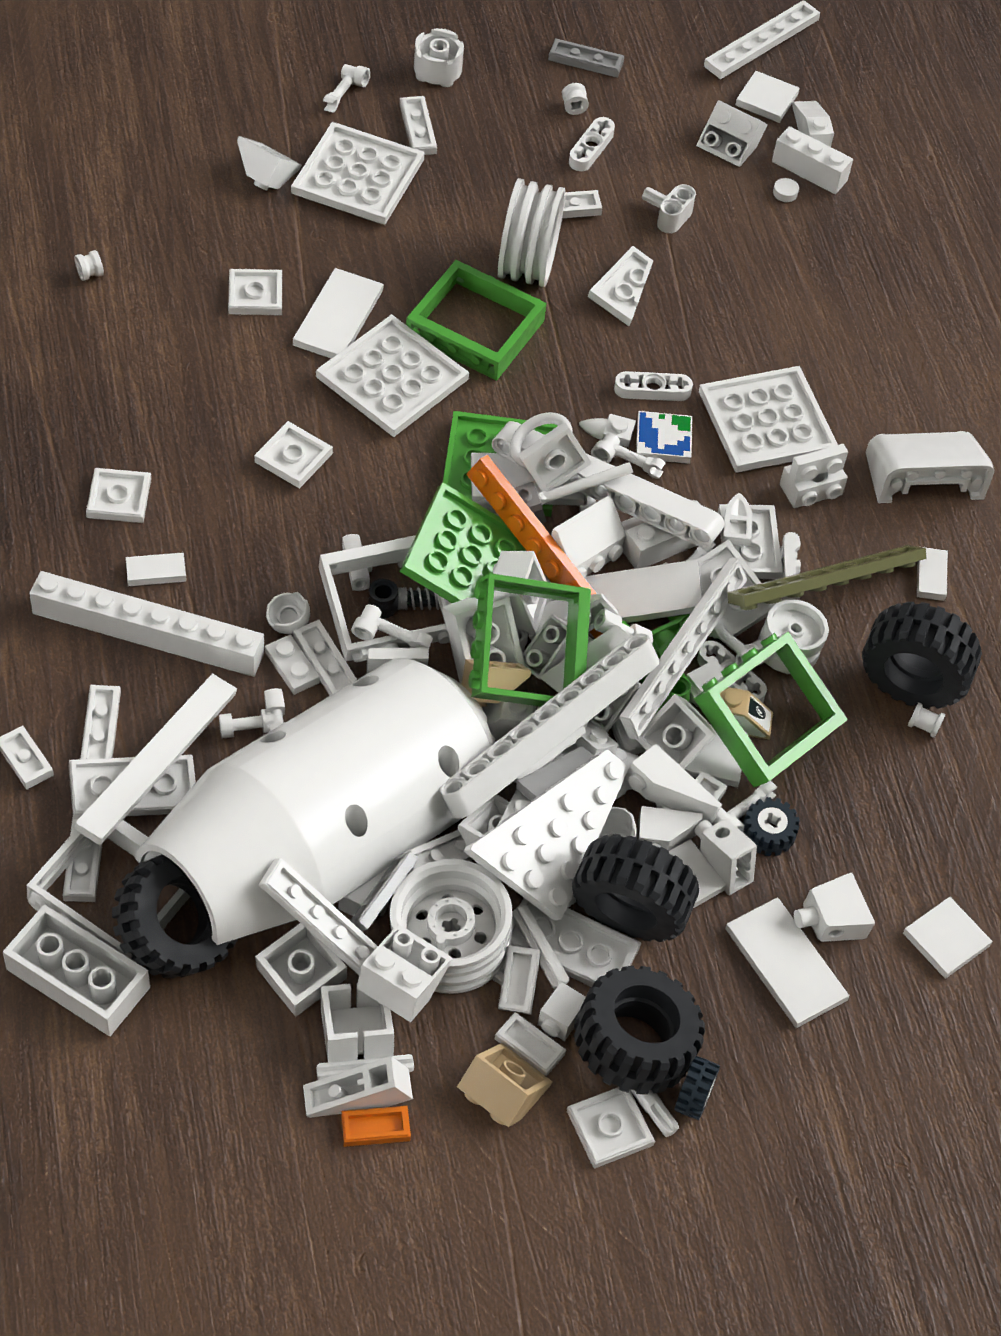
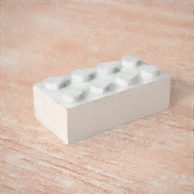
[3,904,150,1036]

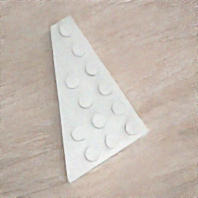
[464,750,629,921]

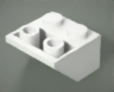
[696,100,768,167]
[357,924,452,1022]

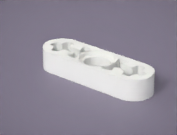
[569,117,615,171]
[614,371,693,401]
[697,640,767,703]

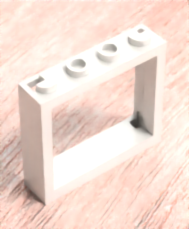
[319,535,452,662]
[27,820,190,959]

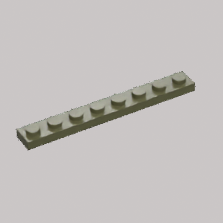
[727,545,927,610]

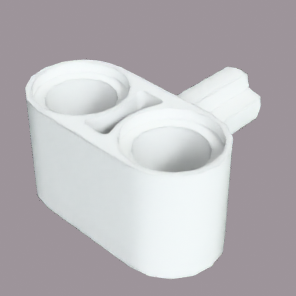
[642,184,696,233]

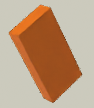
[341,1106,411,1147]

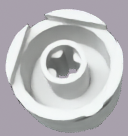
[414,28,464,87]

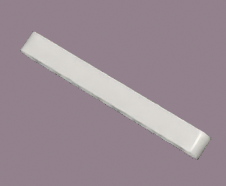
[492,421,725,548]
[440,633,660,819]

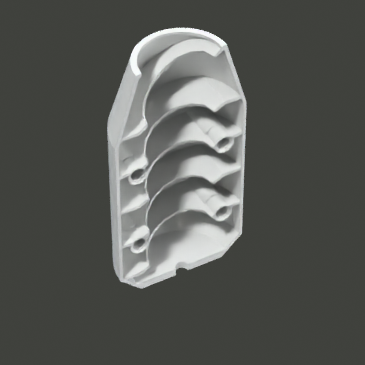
[135,658,495,945]

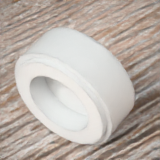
[773,178,799,202]

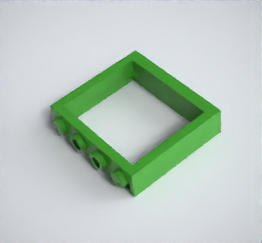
[406,260,547,381]
[468,573,591,707]
[693,632,848,788]

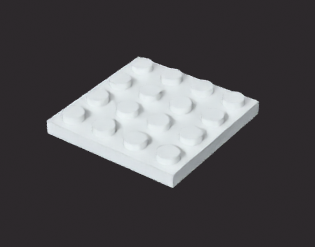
[291,122,425,225]
[316,314,469,437]
[699,366,838,473]

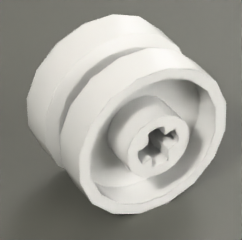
[758,600,829,674]

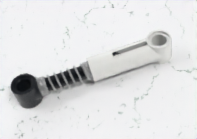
[368,578,555,619]

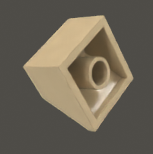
[457,1043,553,1127]

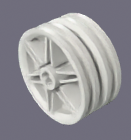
[498,178,565,287]
[390,859,512,994]

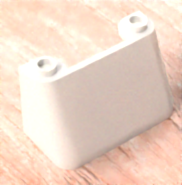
[866,431,994,503]

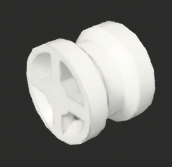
[562,83,589,115]
[74,250,104,281]

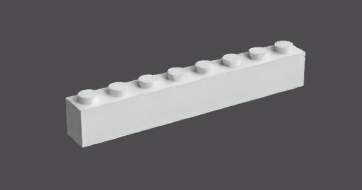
[29,571,264,677]

